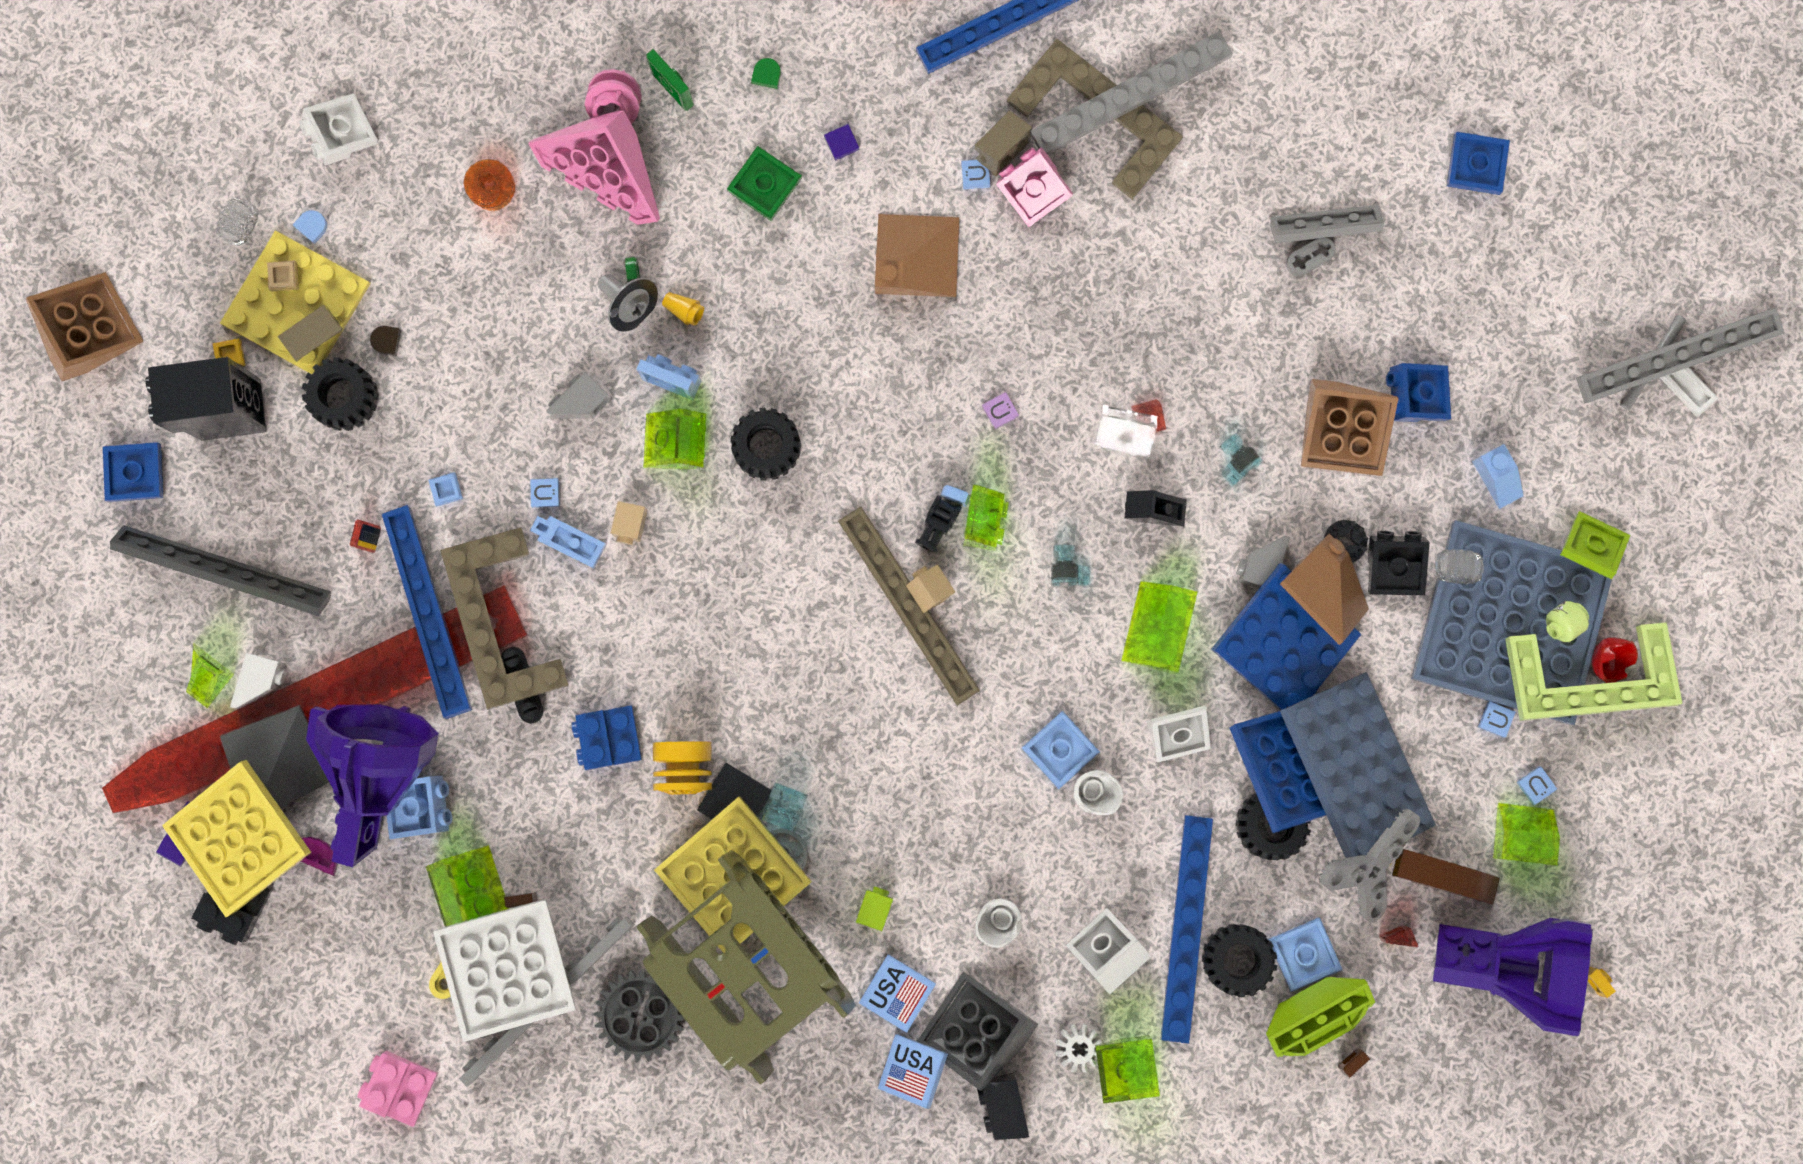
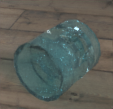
[761,782,808,832]

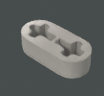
[1286,238,1336,277]

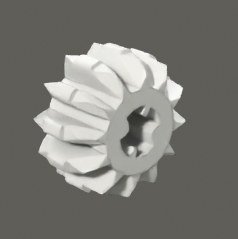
[1055,1024,1103,1072]

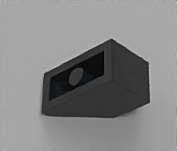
[1124,490,1187,527]

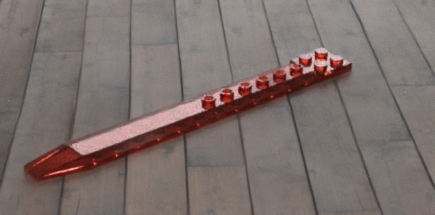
[102,585,529,813]

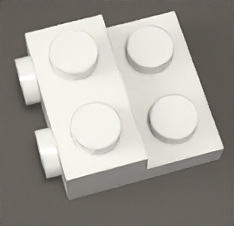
[299,93,377,165]

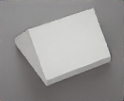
[1146,706,1211,763]

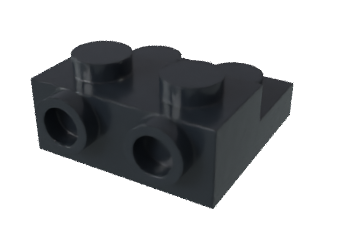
[1368,531,1430,596]
[191,888,272,945]

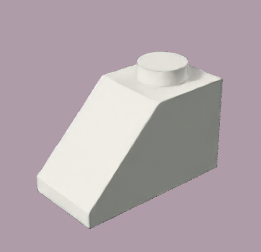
[230,653,287,709]

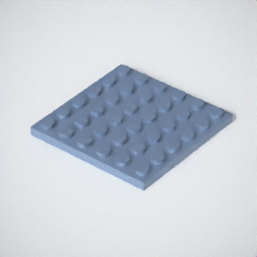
[1411,520,1612,725]

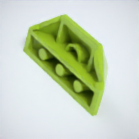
[1266,977,1375,1057]

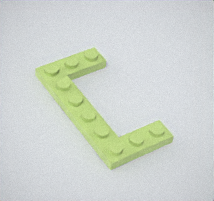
[1505,623,1683,721]

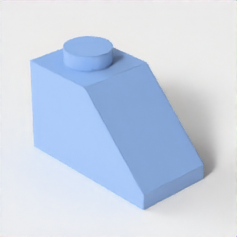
[1472,444,1524,509]

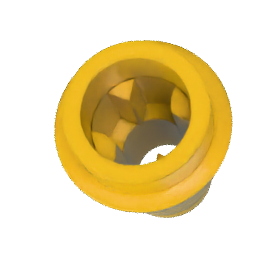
[662,292,704,326]

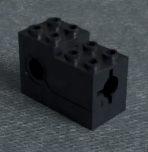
[145,357,267,441]

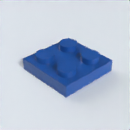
[1446,132,1510,195]
[103,442,164,502]

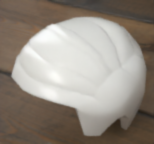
[1074,770,1123,815]
[975,898,1022,948]

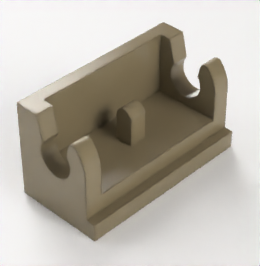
[974,110,1032,176]
[277,305,343,362]

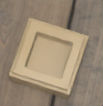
[267,260,299,292]

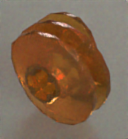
[463,159,515,211]

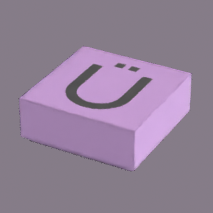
[982,392,1019,430]

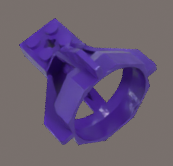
[306,704,439,868]
[1433,917,1593,1036]

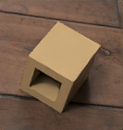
[611,501,648,545]
[906,564,955,613]

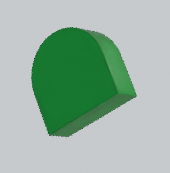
[751,58,781,89]
[625,257,640,282]

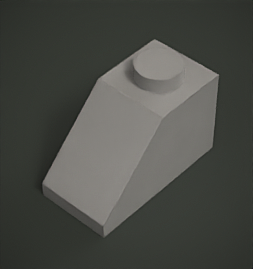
[1236,536,1290,589]

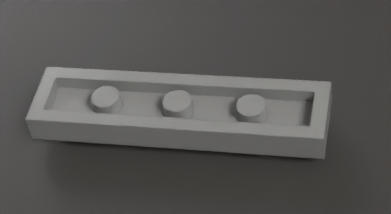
[1270,205,1384,243]

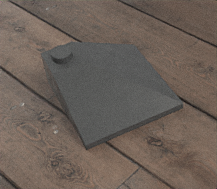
[220,705,329,808]
[917,972,1038,1091]

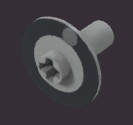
[598,274,658,332]

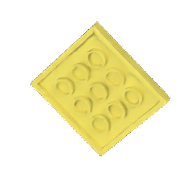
[220,230,371,374]
[162,760,311,917]
[654,796,812,953]

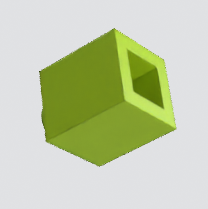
[856,886,893,931]

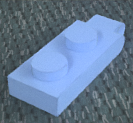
[530,516,607,569]

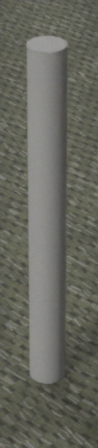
[1620,315,1686,411]

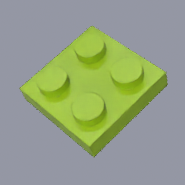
[1560,511,1631,579]

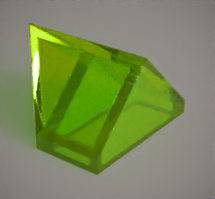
[186,642,234,708]

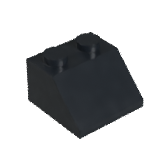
[977,1073,1029,1140]

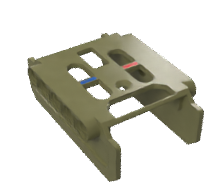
[636,850,856,1084]

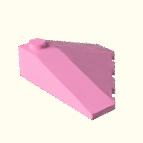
[528,110,660,225]

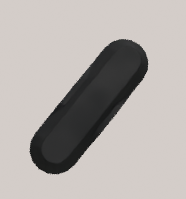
[501,647,544,724]

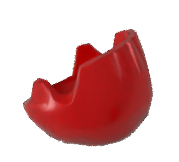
[1592,637,1638,683]

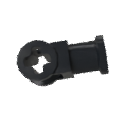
[915,495,962,554]

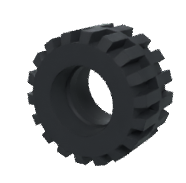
[302,357,379,431]
[730,407,801,481]
[1235,793,1311,861]
[1202,924,1277,997]

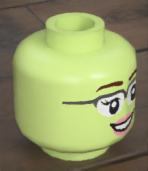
[1546,601,1589,642]

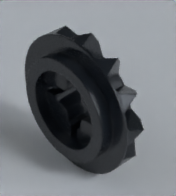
[1324,519,1369,562]

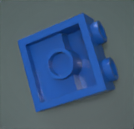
[1386,363,1451,422]
[571,705,642,771]

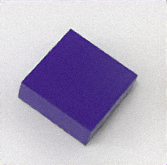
[824,124,860,161]

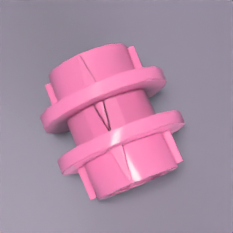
[585,69,642,124]

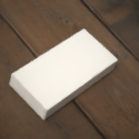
[1660,367,1718,417]

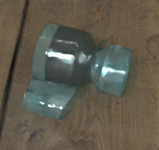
[1220,433,1264,487]
[1051,545,1091,586]

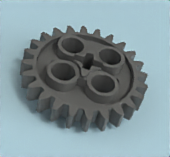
[594,969,685,1063]

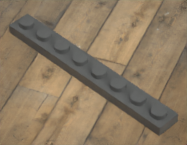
[110,525,331,616]

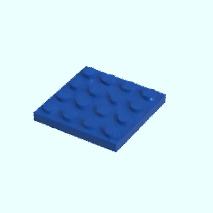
[1211,563,1362,710]
[1229,711,1326,833]

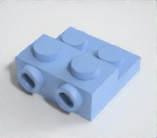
[636,354,701,401]
[387,775,452,839]

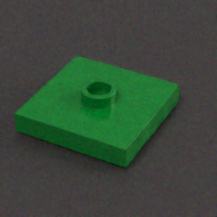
[646,49,694,111]
[727,146,802,221]

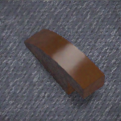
[1392,849,1500,905]

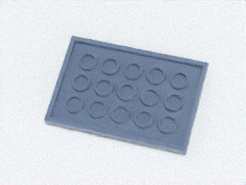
[1280,672,1436,858]

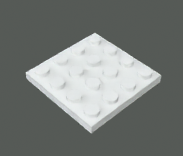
[433,899,576,1042]

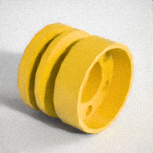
[653,741,712,795]

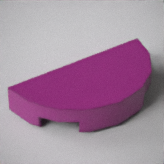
[301,837,338,876]

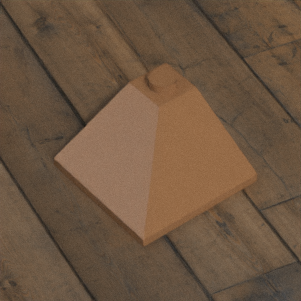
[875,214,959,297]
[26,272,143,381]
[1301,379,1398,476]
[1280,534,1369,645]

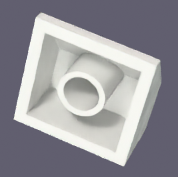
[1066,908,1151,994]

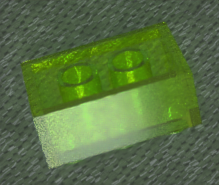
[1121,581,1198,674]
[425,845,509,927]

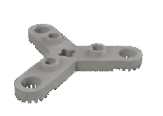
[1319,809,1420,923]

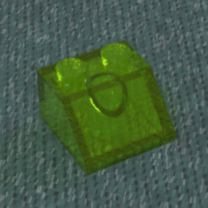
[643,408,706,470]
[963,484,1009,551]
[1493,803,1560,866]
[1095,1035,1160,1104]

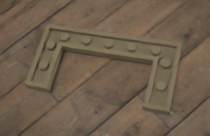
[1006,39,1183,200]
[440,527,569,710]

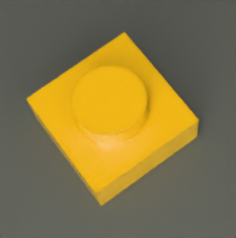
[1587,967,1616,998]

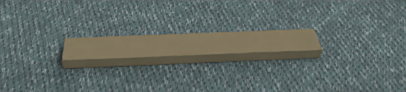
[838,506,980,706]

